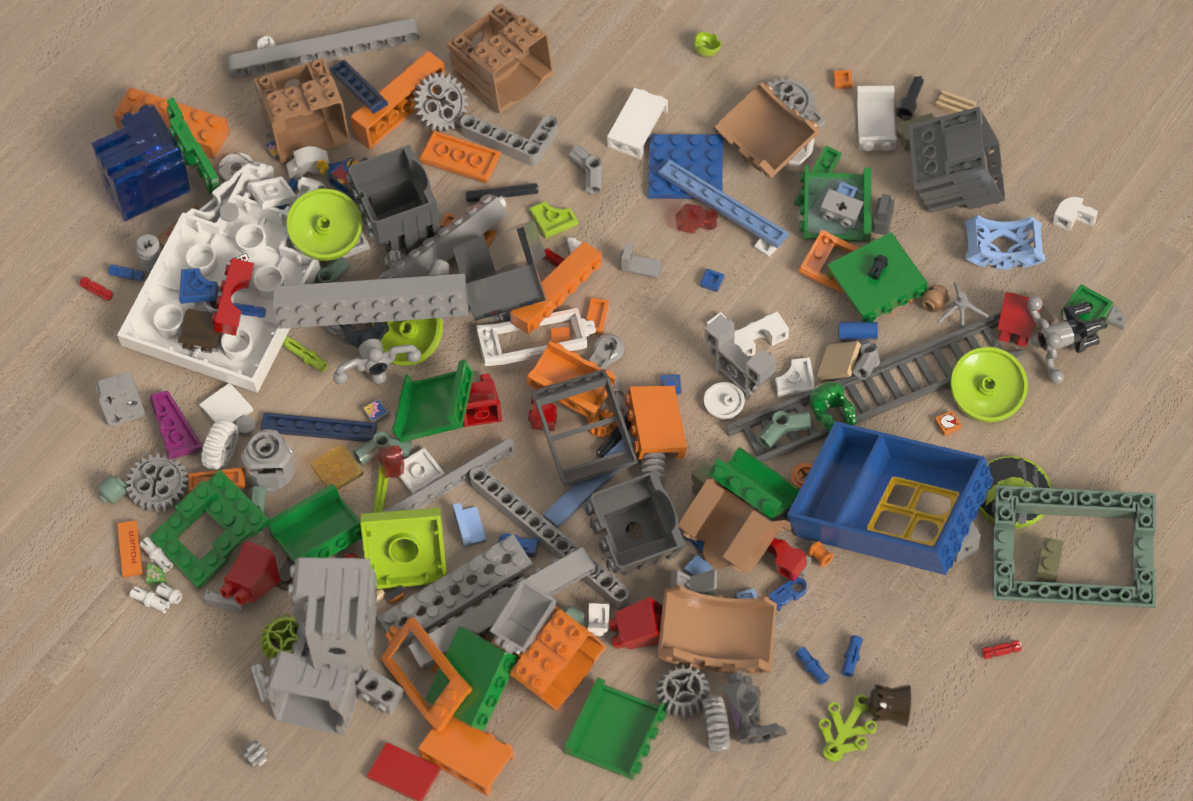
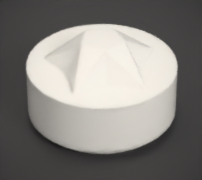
[257,36,276,49]

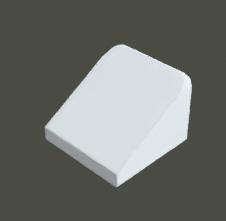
[754,238,777,257]

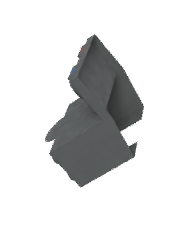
[453,220,547,321]

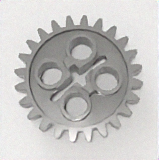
[411,72,469,132]
[767,77,815,120]
[125,453,189,513]

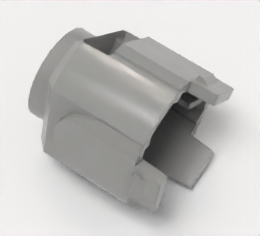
[241,429,296,494]

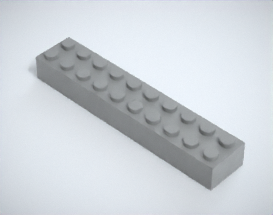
[273,274,469,329]

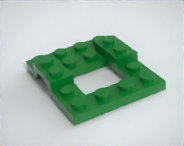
[166,97,220,194]
[149,470,271,590]

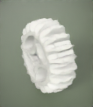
[201,419,239,471]

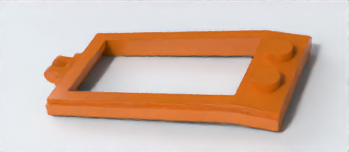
[798,230,913,314]
[380,617,472,732]

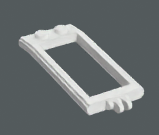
[476,308,596,366]

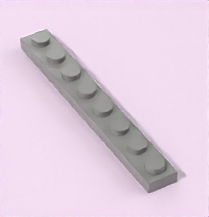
[382,438,516,512]

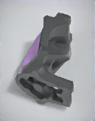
[723,672,787,744]

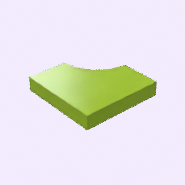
[529,201,579,239]

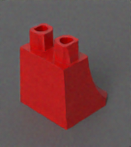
[998,292,1045,347]
[464,373,502,427]
[220,541,281,605]
[609,597,663,650]

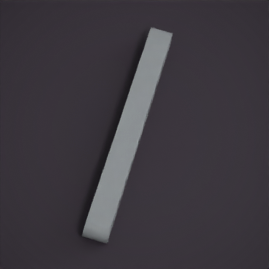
[226,19,420,78]
[470,466,629,609]

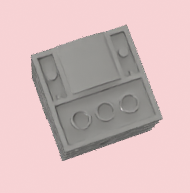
[289,558,377,670]
[264,625,366,736]

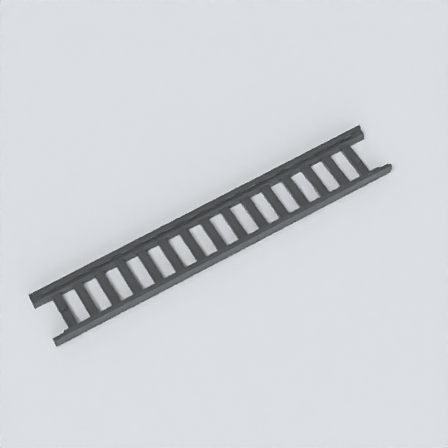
[726,312,1024,463]

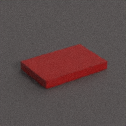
[367,742,441,801]

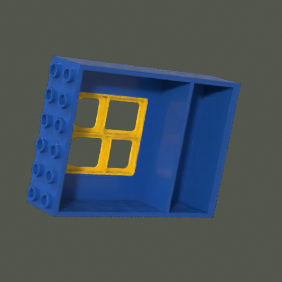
[787,421,993,575]

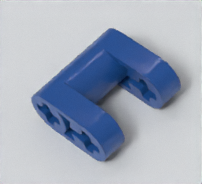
[838,322,878,340]

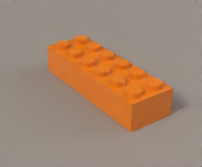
[351,51,445,150]
[114,87,230,159]

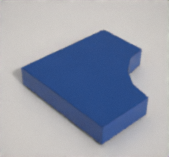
[179,268,218,304]

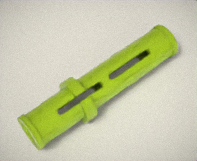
[282,335,328,372]

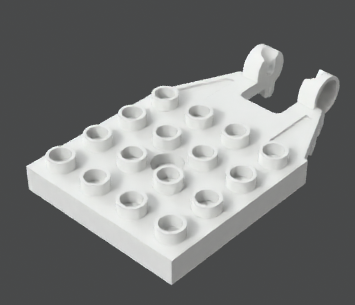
[117,161,326,393]

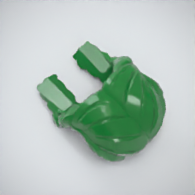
[809,381,857,433]

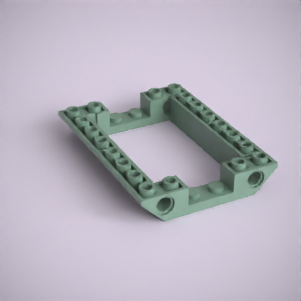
[992,486,1156,608]

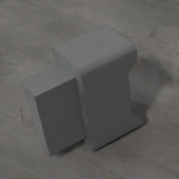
[872,194,895,235]

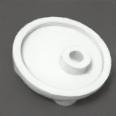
[704,382,745,420]

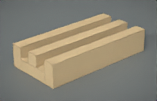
[935,90,976,114]

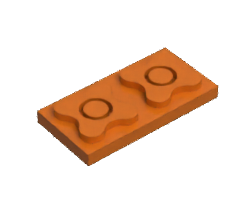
[419,131,501,183]

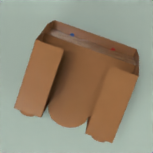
[678,479,793,573]

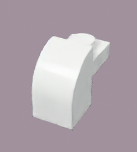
[286,147,330,180]
[1053,197,1098,231]

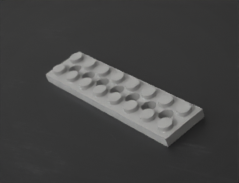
[378,534,533,650]

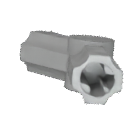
[569,145,602,194]
[850,339,880,380]

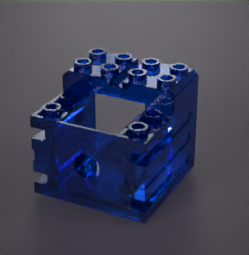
[91,105,191,222]

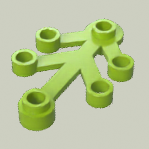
[819,695,877,762]

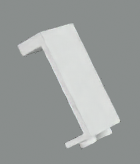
[857,86,897,151]
[607,88,668,159]

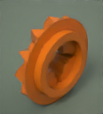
[587,409,617,437]
[791,462,813,489]

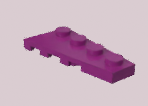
[150,390,203,460]

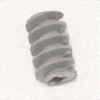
[136,234,161,273]
[641,453,666,486]

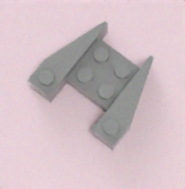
[704,314,776,400]

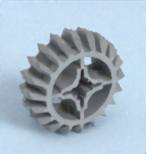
[656,664,711,719]
[702,696,730,752]

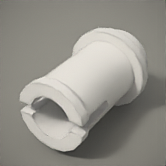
[156,582,182,604]

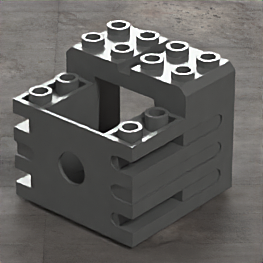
[908,107,1006,213]
[345,145,440,255]
[584,471,685,576]

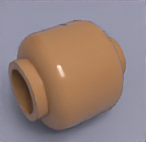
[921,285,950,312]

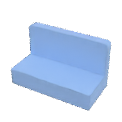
[453,503,486,547]

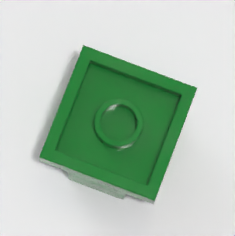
[1061,284,1114,333]

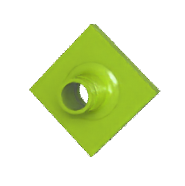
[361,508,447,589]

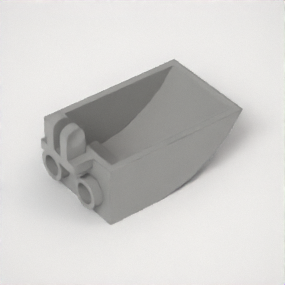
[490,579,556,656]

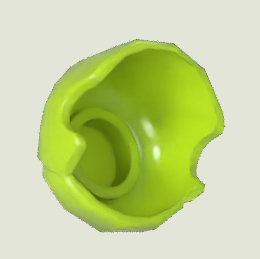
[693,31,722,57]

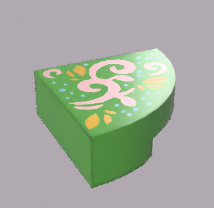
[146,564,166,584]

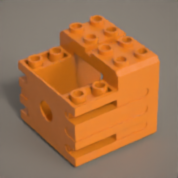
[491,606,607,711]

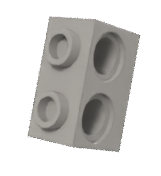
[356,669,405,715]

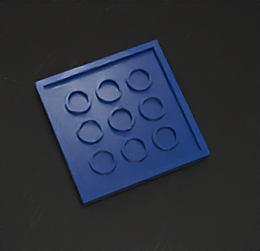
[649,134,723,199]

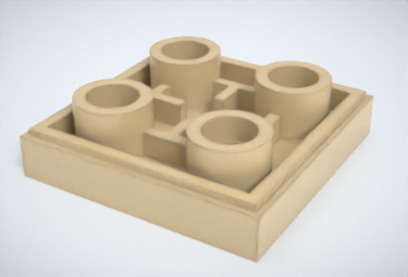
[817,341,861,380]

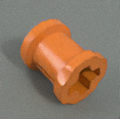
[808,541,834,567]

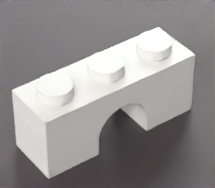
[734,312,789,356]

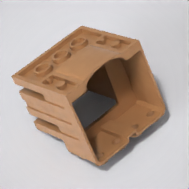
[447,3,554,114]
[254,58,351,164]

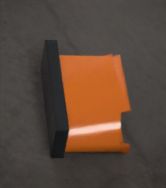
[386,585,405,604]

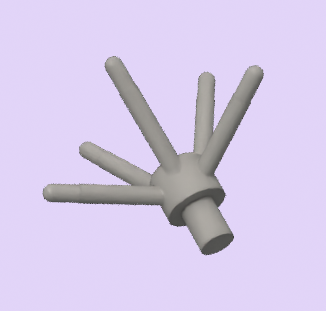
[938,282,989,329]

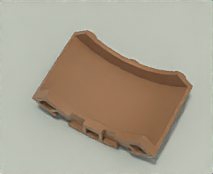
[713,82,820,178]
[657,585,777,674]

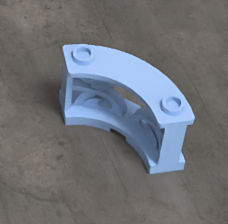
[964,215,1046,269]

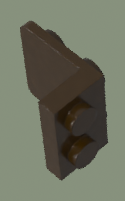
[178,309,221,354]

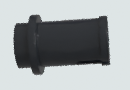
[868,255,888,280]

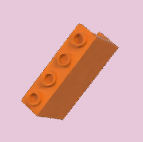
[526,341,617,421]
[624,386,687,459]
[418,716,514,797]

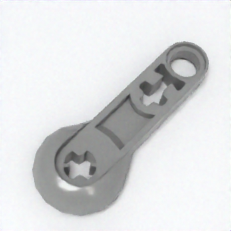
[589,334,625,369]

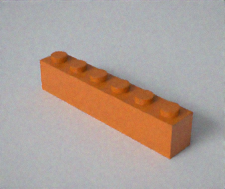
[510,241,602,335]

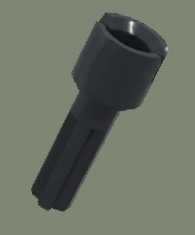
[895,76,924,120]

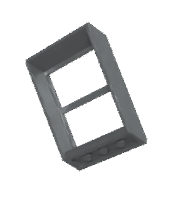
[531,369,638,487]

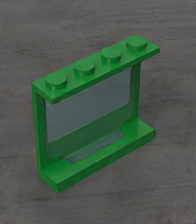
[799,165,872,242]

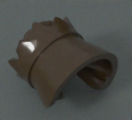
[865,684,911,727]

